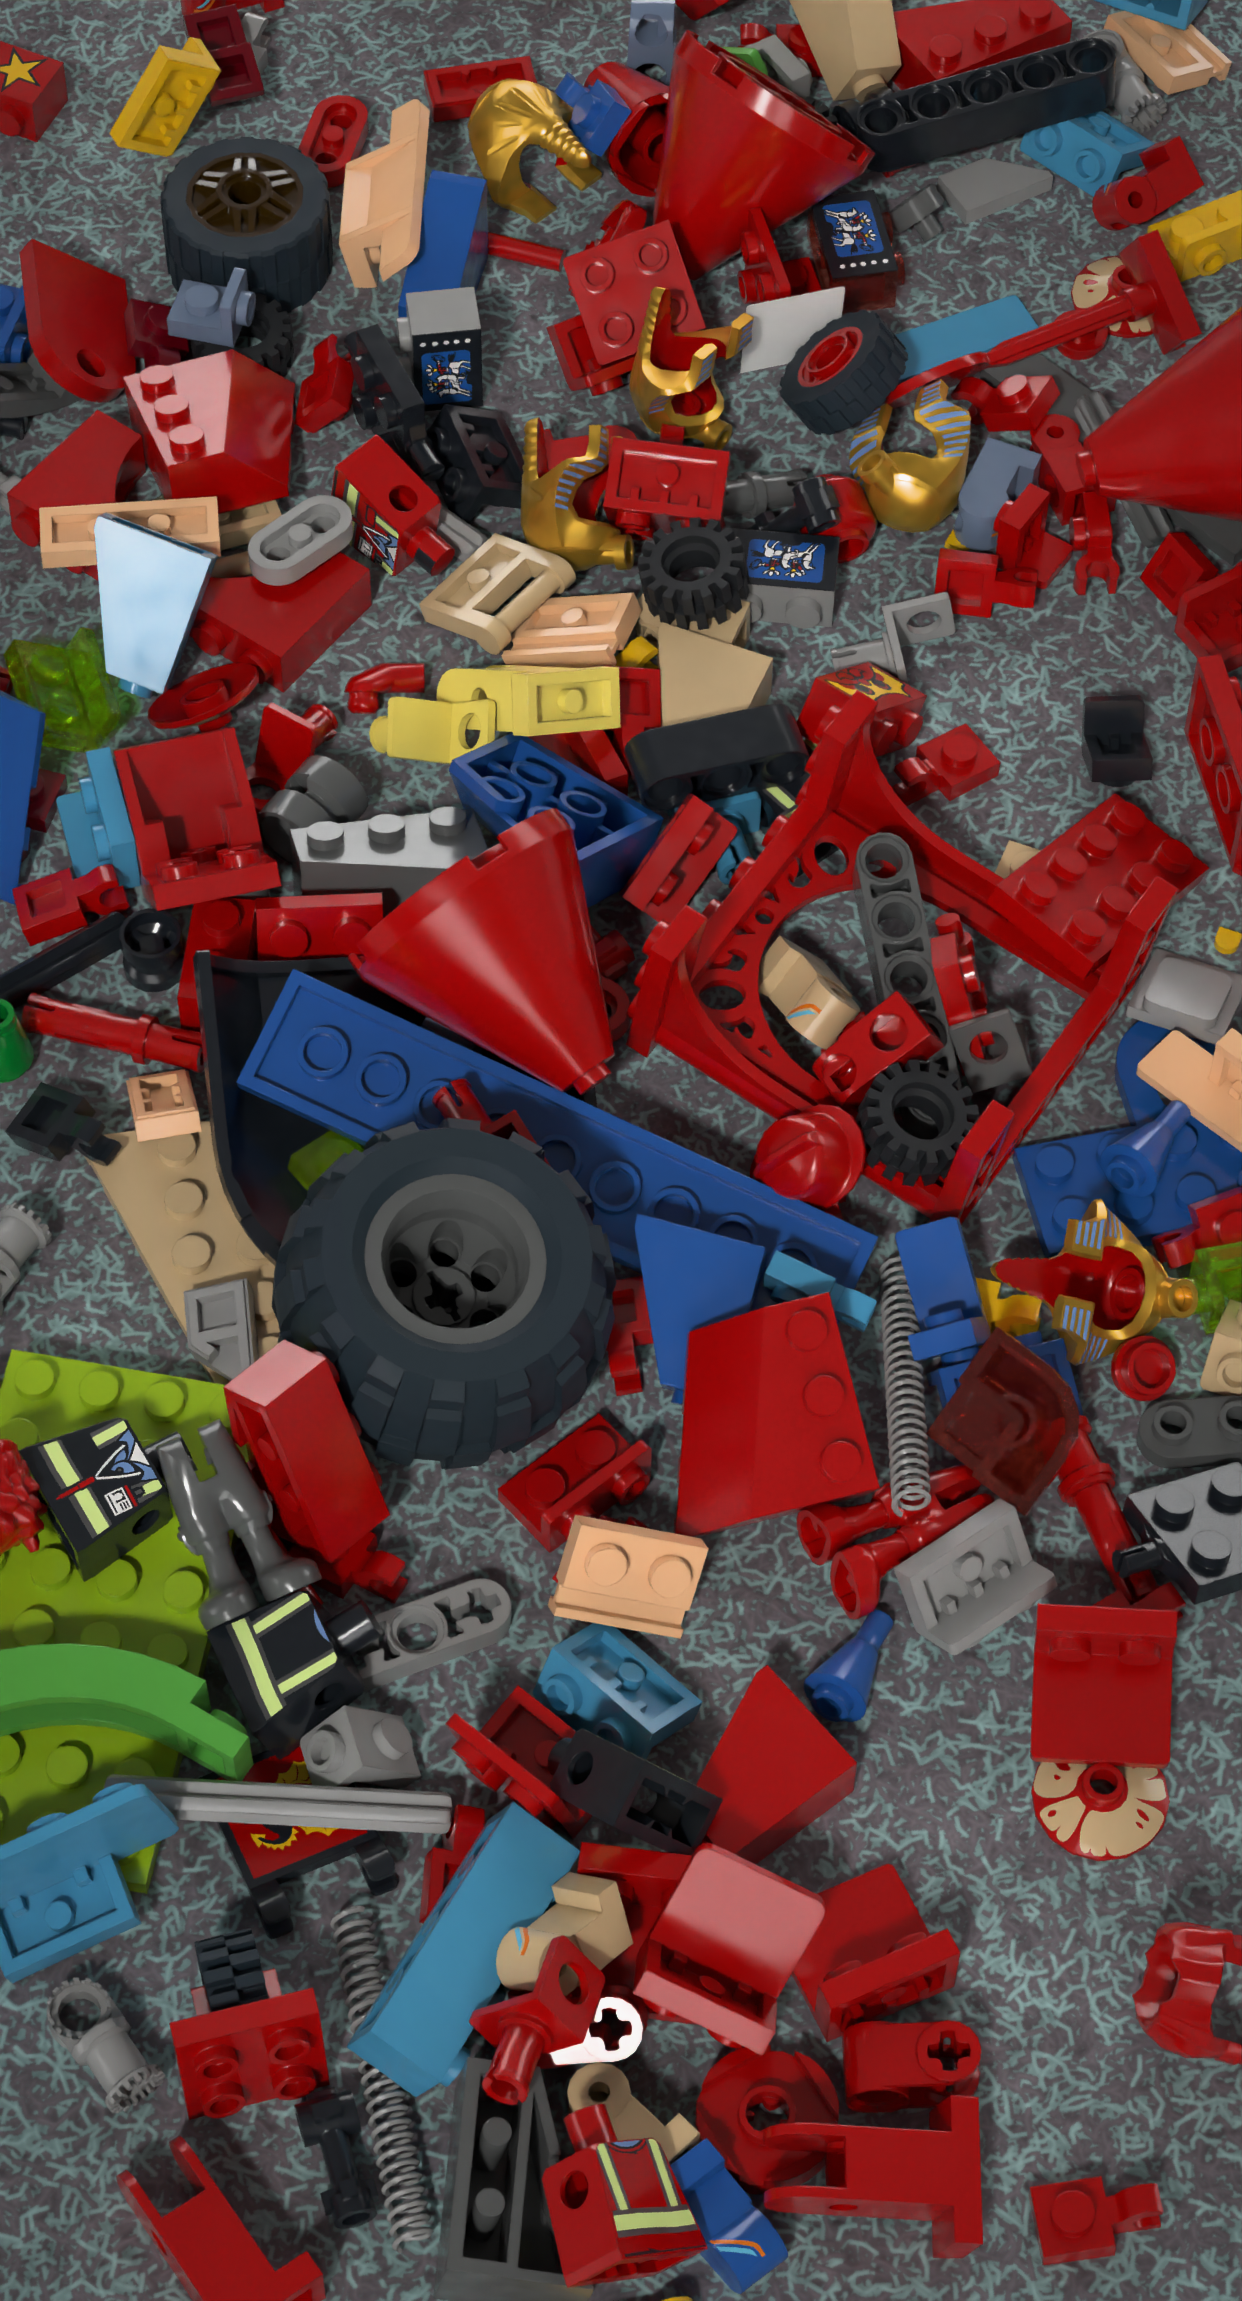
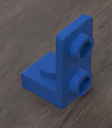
[895,1217,993,1361]

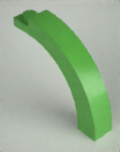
[0,1643,254,1781]

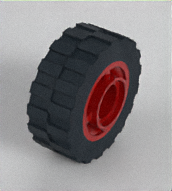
[779,309,908,435]

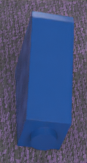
[398,170,488,318]
[634,1214,767,1406]

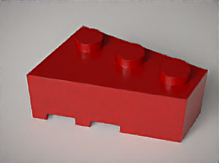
[223,1339,390,1563]

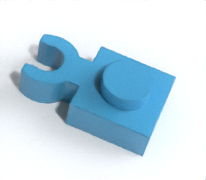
[763,1250,877,1332]

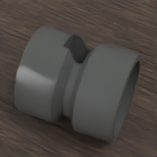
[257,755,368,864]

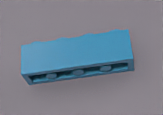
[346,1802,580,2097]

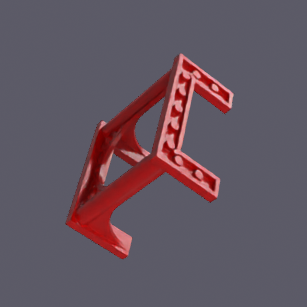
[626,690,1178,1225]

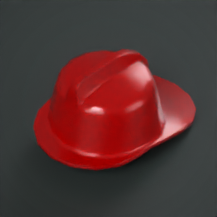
[750,1104,866,1211]

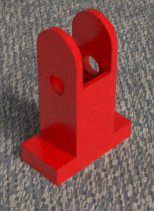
[763,2095,983,2258]
[116,2135,326,2301]

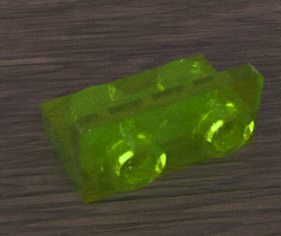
[3,627,121,753]

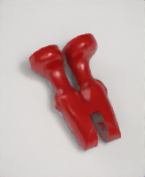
[797,1463,995,1620]

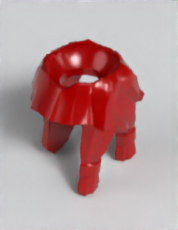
[1132,1922,1242,2065]

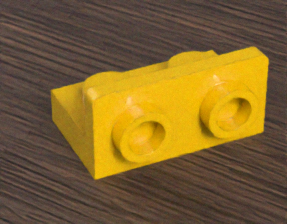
[110,37,221,157]
[1147,190,1242,282]

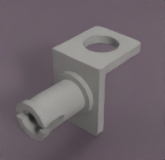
[830,592,956,685]

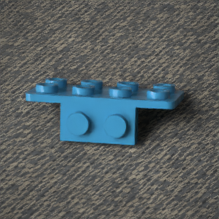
[0,1782,179,1983]

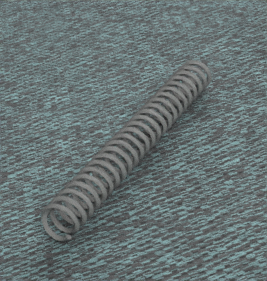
[879,1257,931,1517]
[330,1906,434,2254]

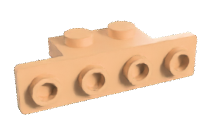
[1136,1028,1242,1152]

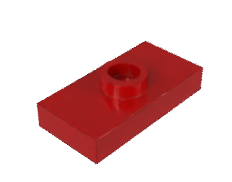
[423,56,537,122]

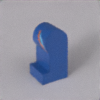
[670,2138,788,2294]

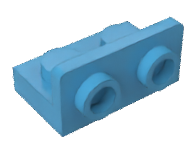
[1020,110,1155,197]
[56,747,141,891]
[533,1623,702,1760]

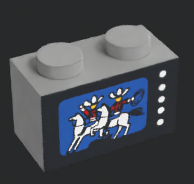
[396,287,483,411]
[723,527,840,629]

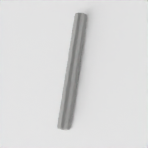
[104,1774,452,1834]

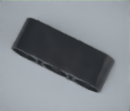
[624,704,809,811]

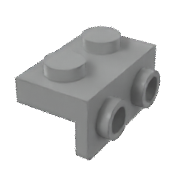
[894,1498,1058,1655]

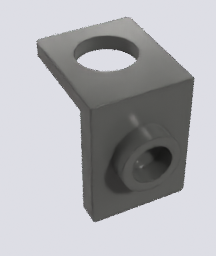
[949,1008,1032,1093]

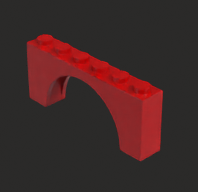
[7,409,372,693]

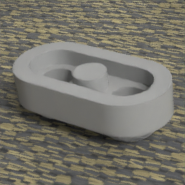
[248,495,353,586]

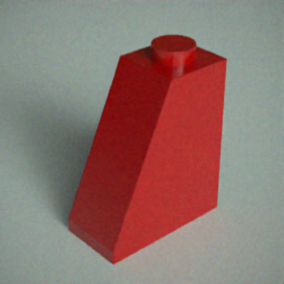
[696,1665,857,1864]

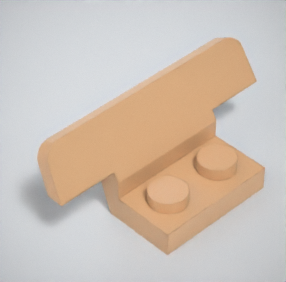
[339,99,430,288]

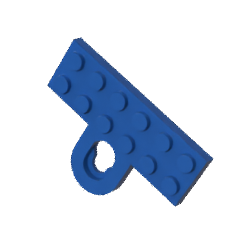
[1013,1021,1242,1258]

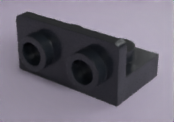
[426,404,524,524]

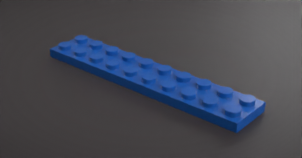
[236,969,878,1325]

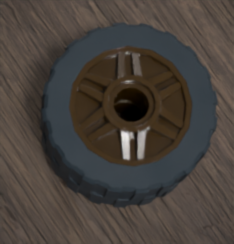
[160,137,333,313]

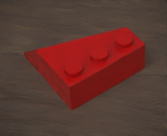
[891,0,1073,90]
[123,349,296,514]
[673,1292,880,1537]

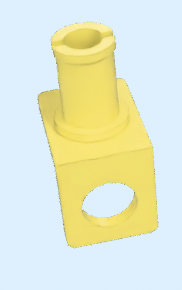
[369,696,496,765]

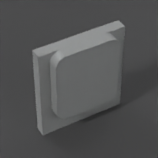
[1125,948,1242,1045]

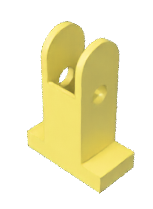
[437,665,621,736]

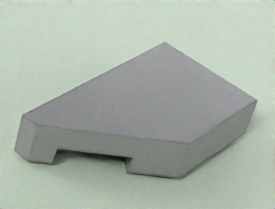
[937,158,1053,225]
[184,1278,259,1381]

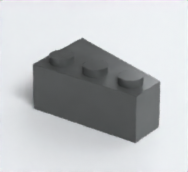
[290,807,488,918]
[433,2057,594,2301]

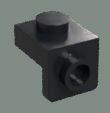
[1081,695,1153,787]

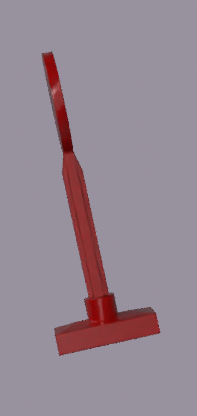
[882,229,1202,410]

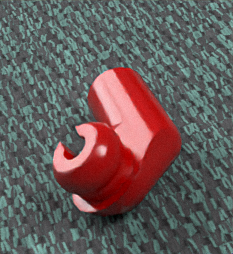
[344,663,425,714]

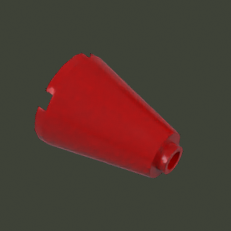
[584,62,669,198]

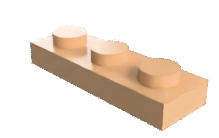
[39,496,221,569]

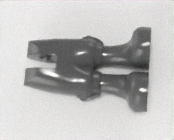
[156,1418,322,1631]

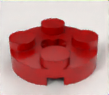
[695,2045,839,2194]

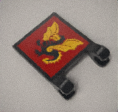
[198,1746,397,1939]

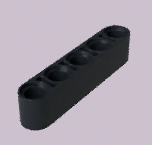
[856,37,1116,173]

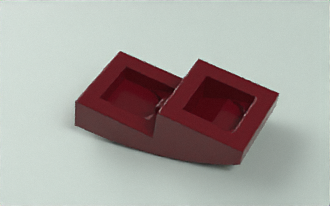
[183,4,264,107]

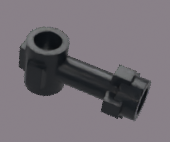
[748,476,841,534]
[294,2087,379,2229]

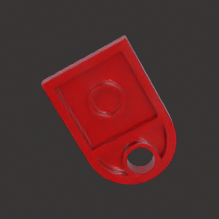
[19,239,136,403]

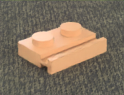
[1104,11,1232,95]
[502,592,642,668]
[548,1515,709,1639]

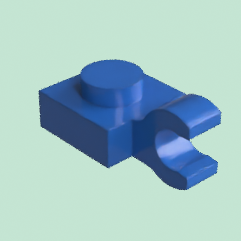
[555,72,632,157]

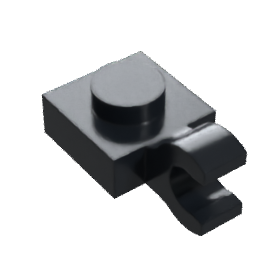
[5,1082,122,1166]

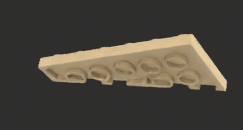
[85,1121,280,1385]

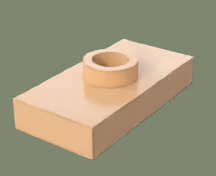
[126,1069,202,1142]

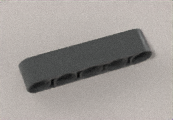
[853,832,962,1140]

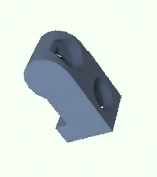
[627,0,677,86]
[954,437,1042,551]

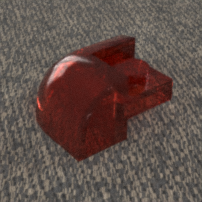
[926,1326,1079,1516]

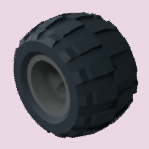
[272,1118,617,1470]

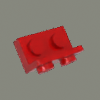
[619,793,738,923]
[498,1413,652,1553]

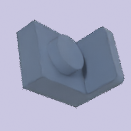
[167,267,256,348]

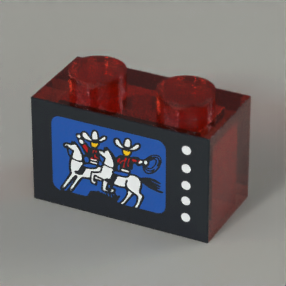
[807,190,905,314]

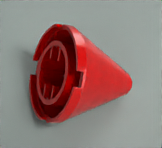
[652,30,875,281]
[1075,306,1242,522]
[348,808,615,1095]

